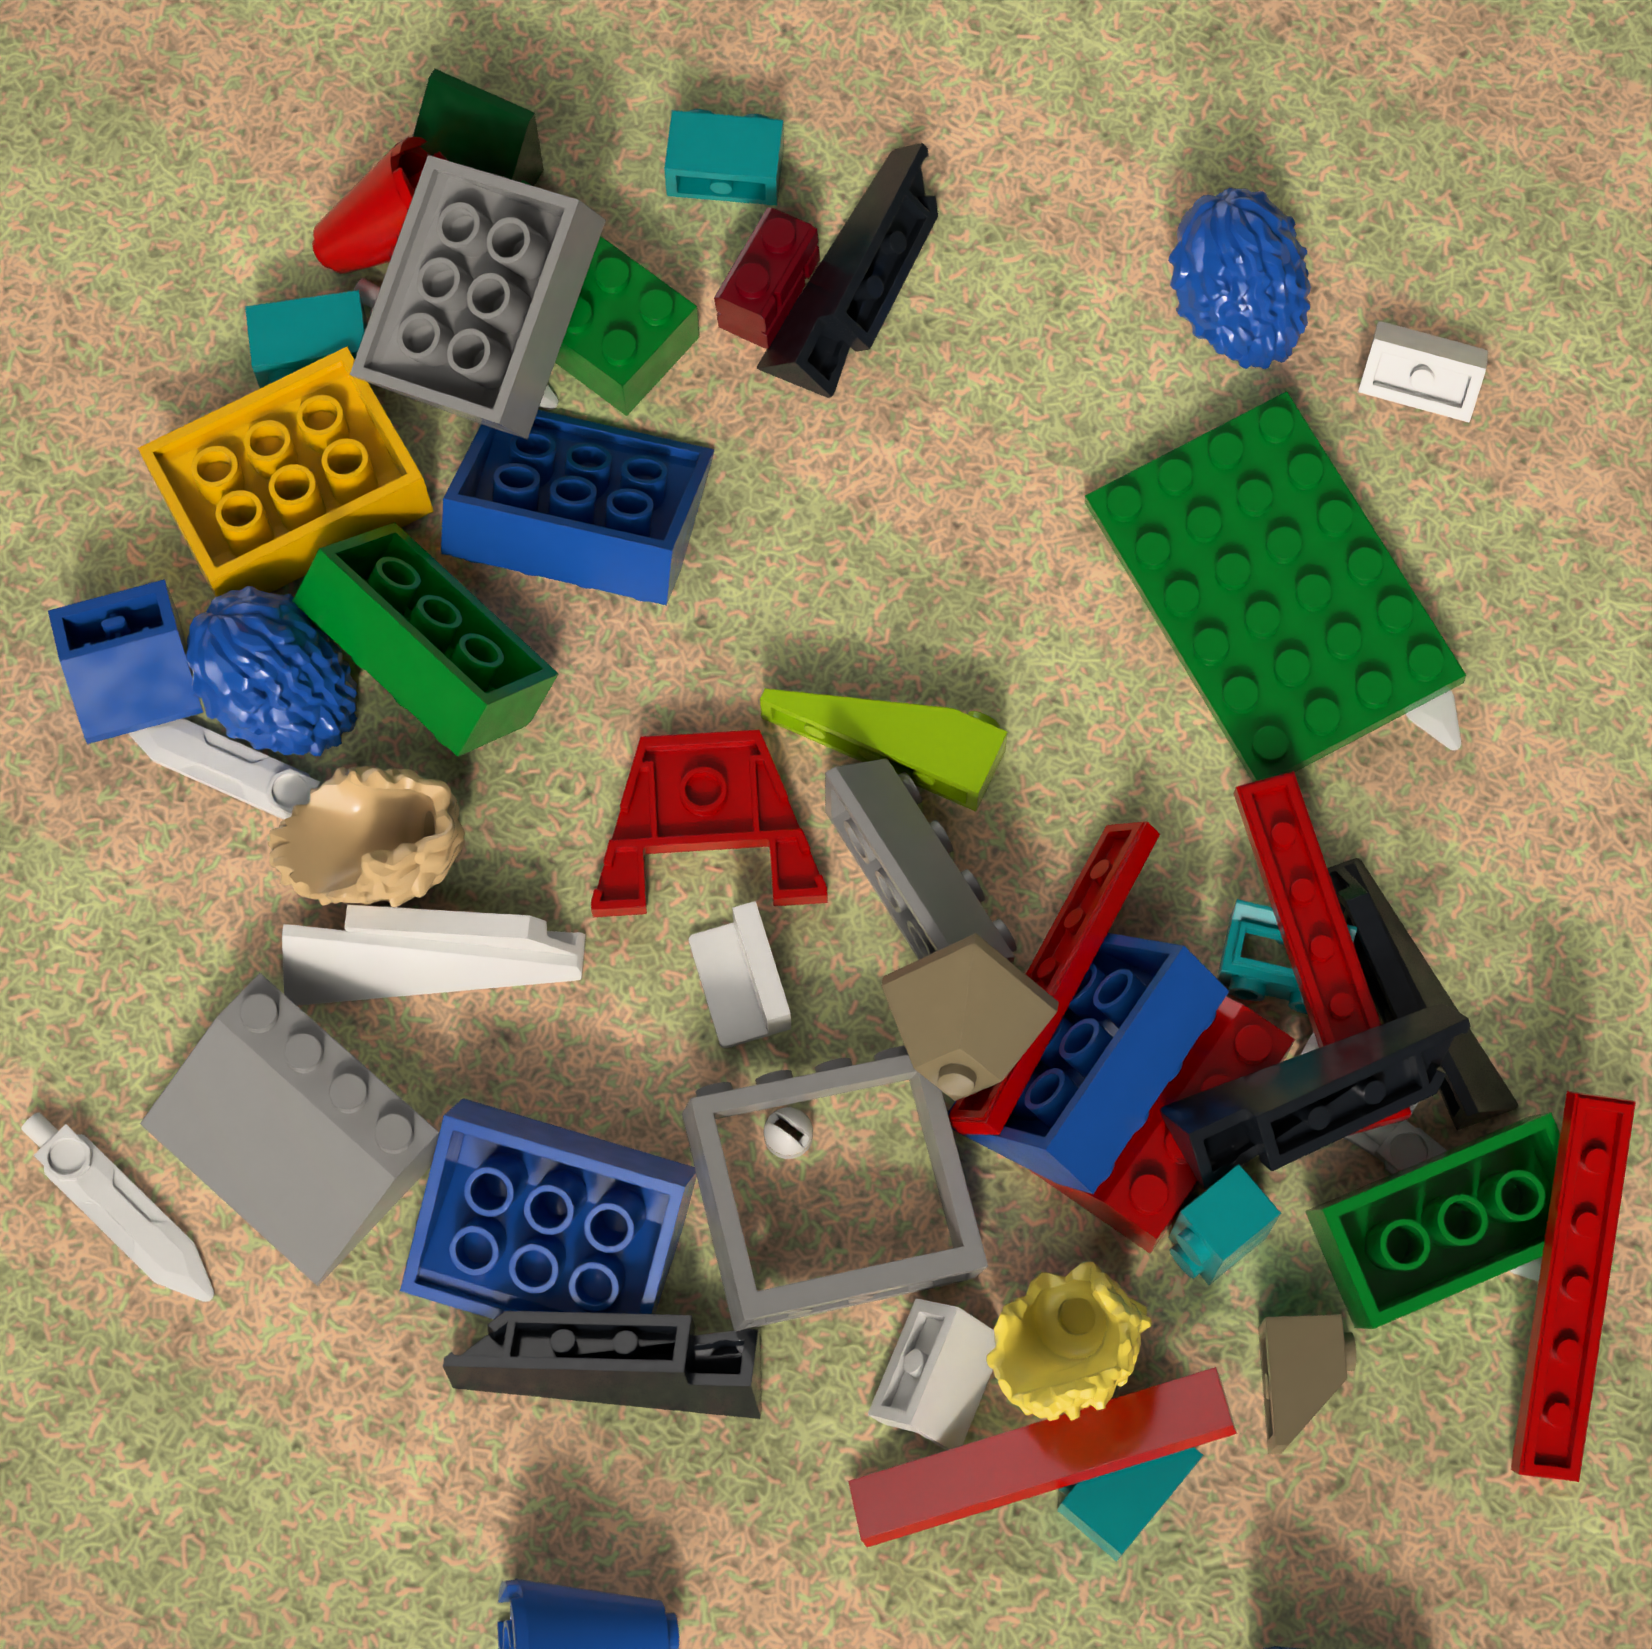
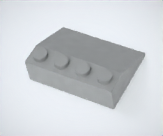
[350,155,606,439]
[140,973,439,1286]

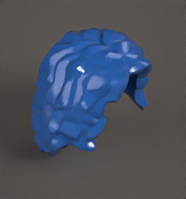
[1168,188,1311,369]
[186,586,357,756]

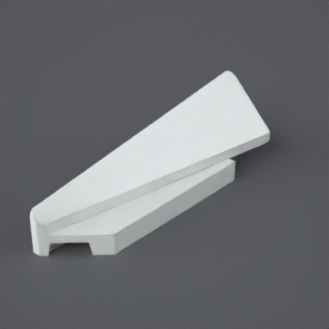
[282,905,586,1006]

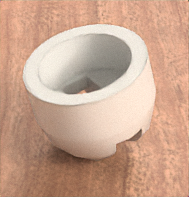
[764,1107,813,1159]

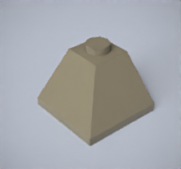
[881,933,1059,1102]

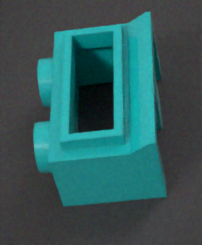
[1217,899,1357,1014]

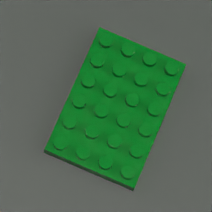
[1085,391,1466,782]

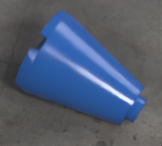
[497,1579,679,1649]

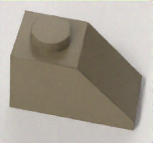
[1258,1314,1356,1454]

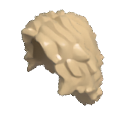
[268,765,465,908]

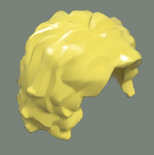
[986,1262,1152,1421]

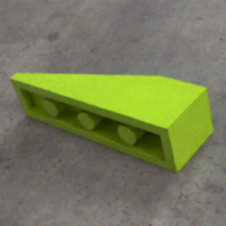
[760,688,1008,812]

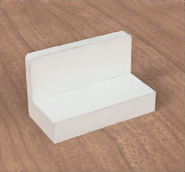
[1358,321,1488,422]
[689,901,791,1048]
[867,1298,995,1450]

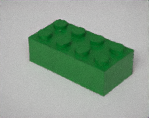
[521,180,700,416]
[292,522,559,757]
[1305,1112,1561,1329]

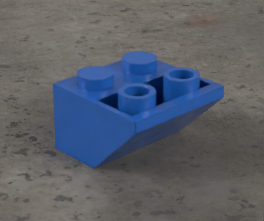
[48,579,204,744]

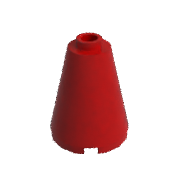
[312,137,448,274]

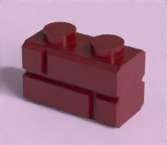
[714,208,820,349]

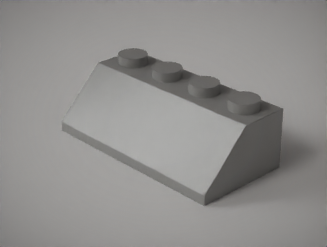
[825,759,1017,964]

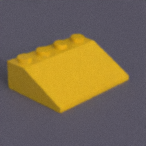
[137,347,434,597]

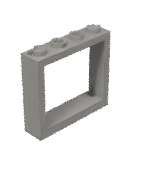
[682,1046,988,1332]

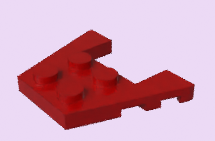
[591,729,828,918]

